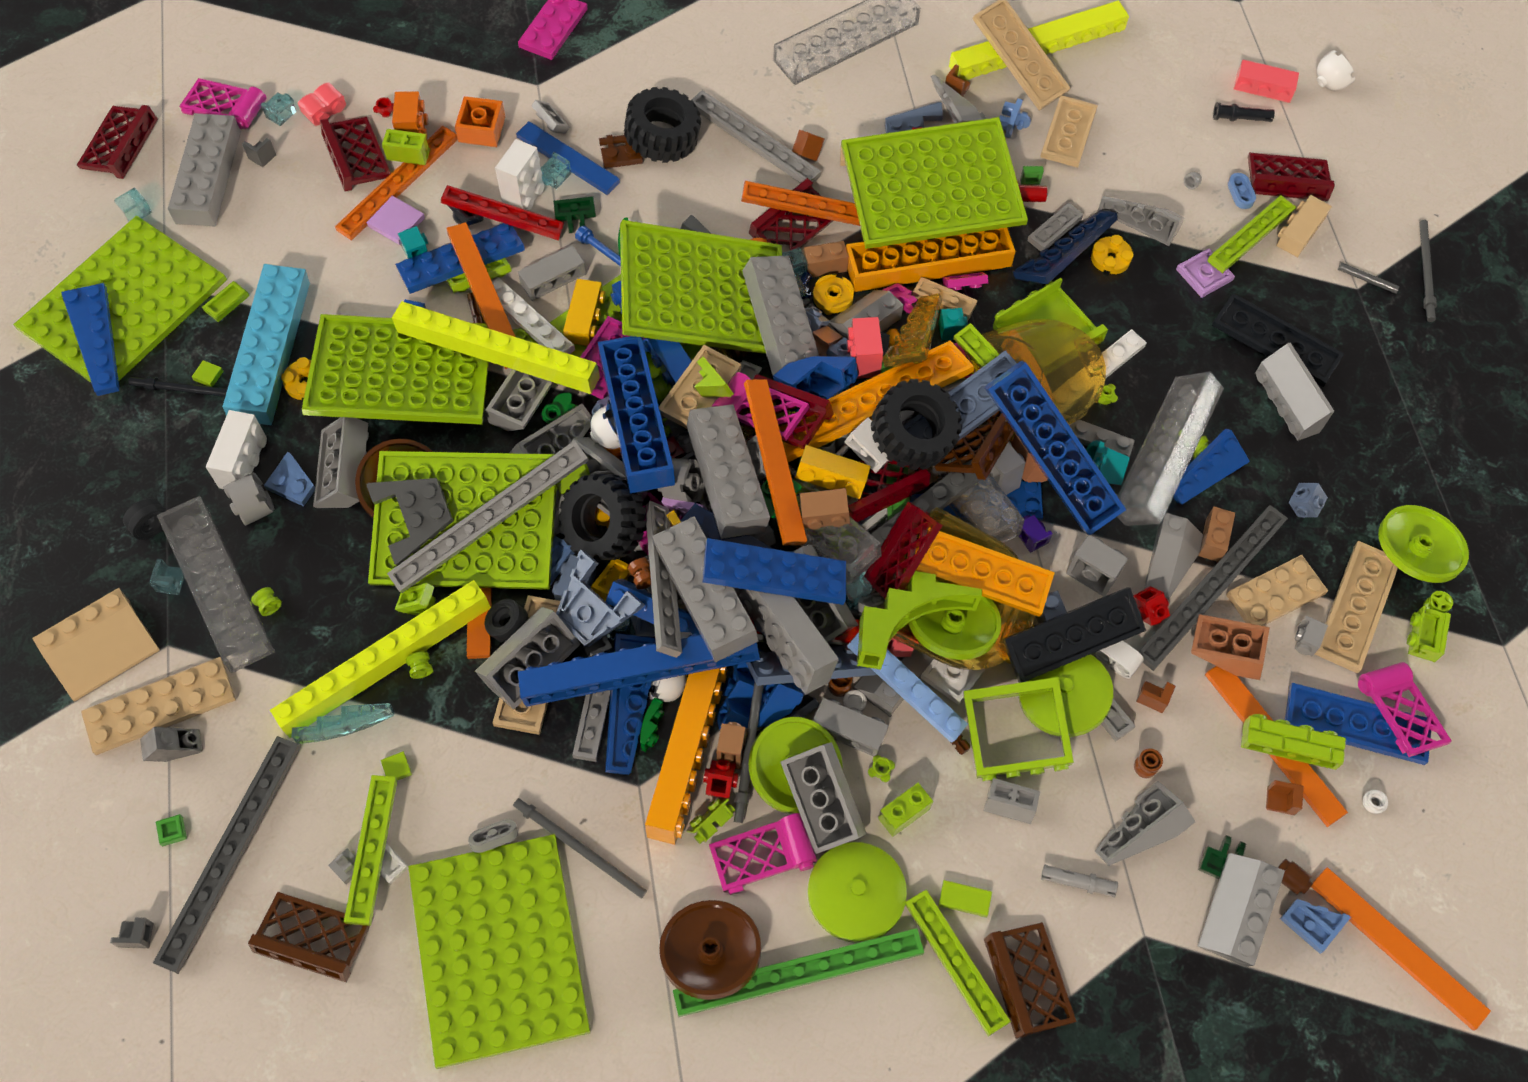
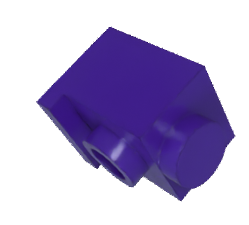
[1016,515,1053,553]

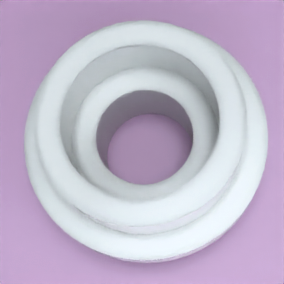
[1363,790,1388,814]

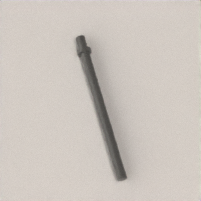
[513,798,647,899]

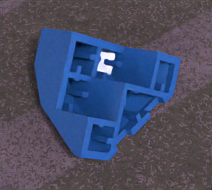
[773,356,858,412]
[716,648,803,729]

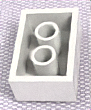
[495,139,544,210]
[206,410,267,489]

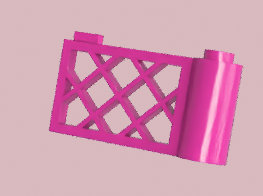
[180,78,267,129]
[712,372,810,441]
[1358,662,1452,757]
[709,813,817,895]

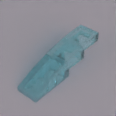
[292,703,394,744]

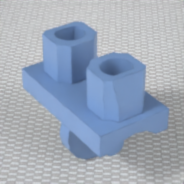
[999,98,1031,138]

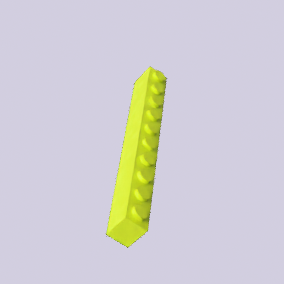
[949,0,1129,80]
[392,301,600,394]
[270,580,491,738]

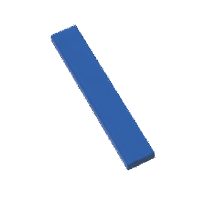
[516,121,620,195]

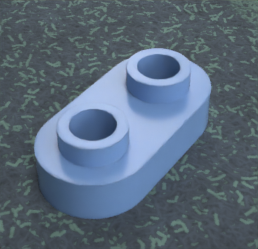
[1228,173,1256,209]

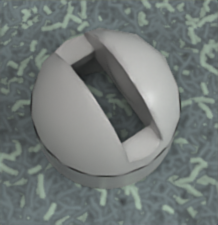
[1184,172,1202,189]

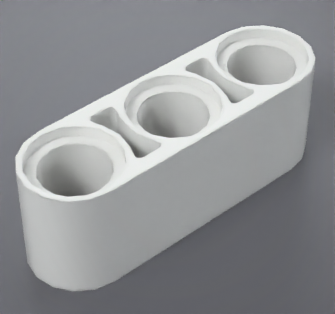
[1092,641,1144,679]

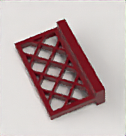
[77,105,158,179]
[320,117,391,192]
[1248,152,1335,201]
[749,178,833,257]
[739,374,834,449]
[848,460,930,525]
[861,502,943,599]

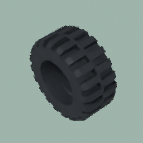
[624,87,701,163]
[871,379,962,470]
[559,474,646,561]

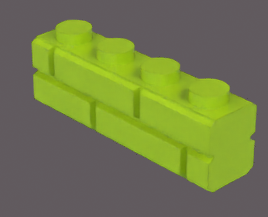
[1241,714,1346,770]

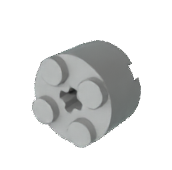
[657,458,706,503]
[223,472,275,526]

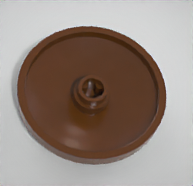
[659,900,761,1000]

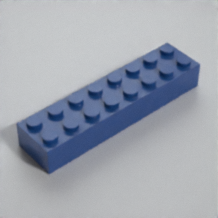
[598,336,675,493]
[984,361,1126,535]

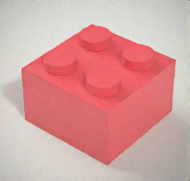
[847,317,883,379]

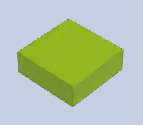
[192,360,224,387]
[381,751,412,780]

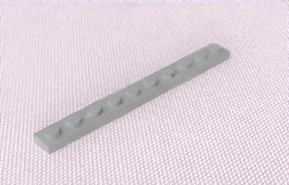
[387,440,589,593]

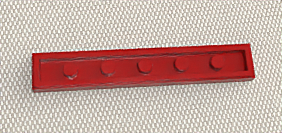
[440,185,564,241]

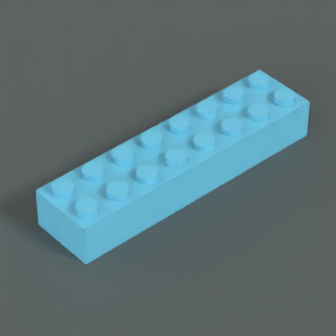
[223,264,310,425]

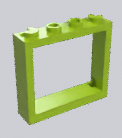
[963,677,1074,781]

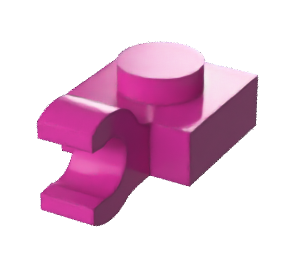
[882,283,917,313]

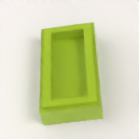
[202,281,249,322]
[938,880,992,918]

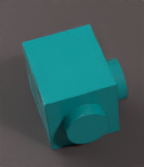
[398,226,429,259]
[938,308,968,341]

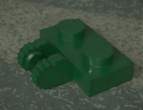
[553,196,596,233]
[1198,835,1246,879]

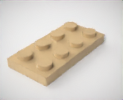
[1040,95,1098,168]
[659,345,741,429]
[1226,555,1328,626]

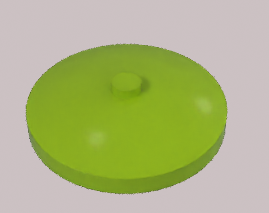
[1378,505,1469,583]
[909,580,1001,660]
[1018,654,1113,737]
[748,717,843,814]
[808,842,907,943]

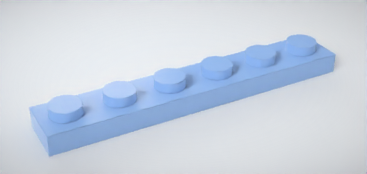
[847,632,968,743]

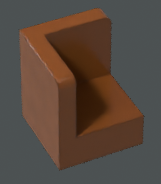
[945,64,970,97]
[792,130,824,161]
[1136,681,1176,713]
[1266,780,1304,815]

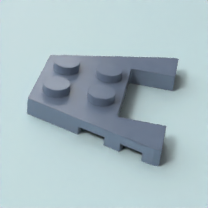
[885,102,943,133]
[556,550,645,647]

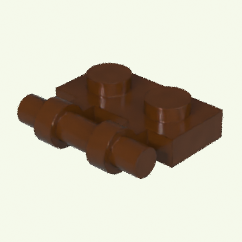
[599,134,643,169]

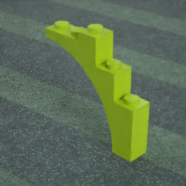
[857,571,982,670]

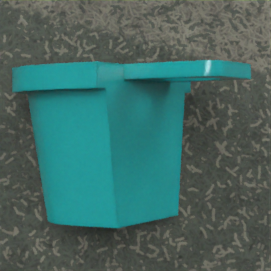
[1086,440,1130,485]

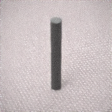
[1338,262,1400,294]

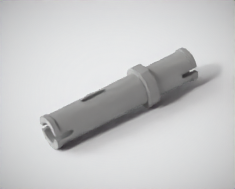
[1041,864,1118,898]

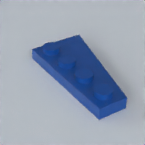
[1167,429,1250,504]

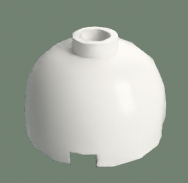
[1317,50,1355,91]
[590,404,620,449]
[649,675,688,702]

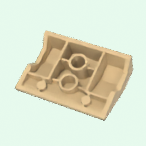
[33,588,160,702]

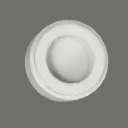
[843,690,867,712]

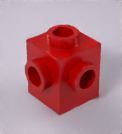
[1133,586,1170,626]
[703,760,739,799]

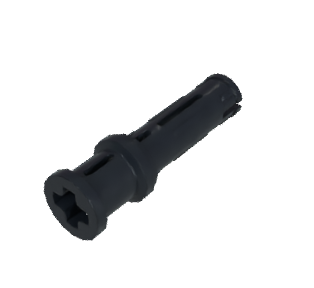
[1213,102,1275,122]

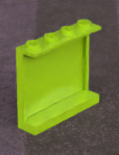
[993,278,1108,377]

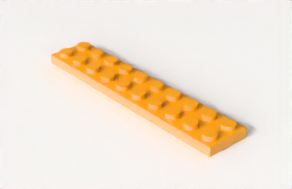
[779,340,974,463]

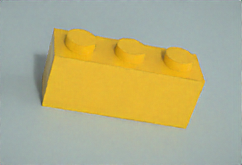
[563,279,606,346]
[795,445,871,499]

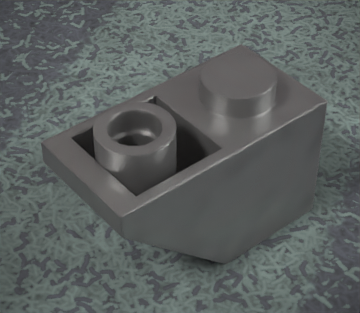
[140,727,202,762]

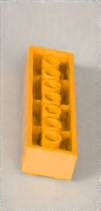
[846,228,1015,292]
[645,667,728,845]

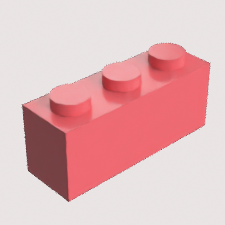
[1234,60,1299,103]

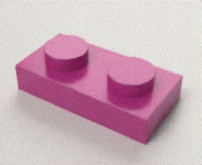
[943,272,988,291]

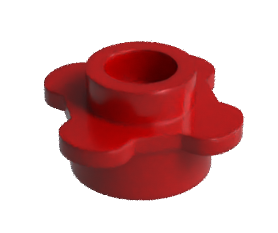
[373,97,394,118]

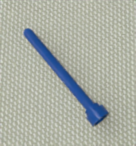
[575,226,621,266]

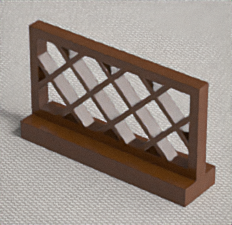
[934,410,1014,480]
[248,892,370,982]
[984,922,1077,1039]

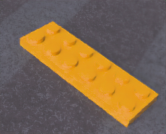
[915,527,1055,617]

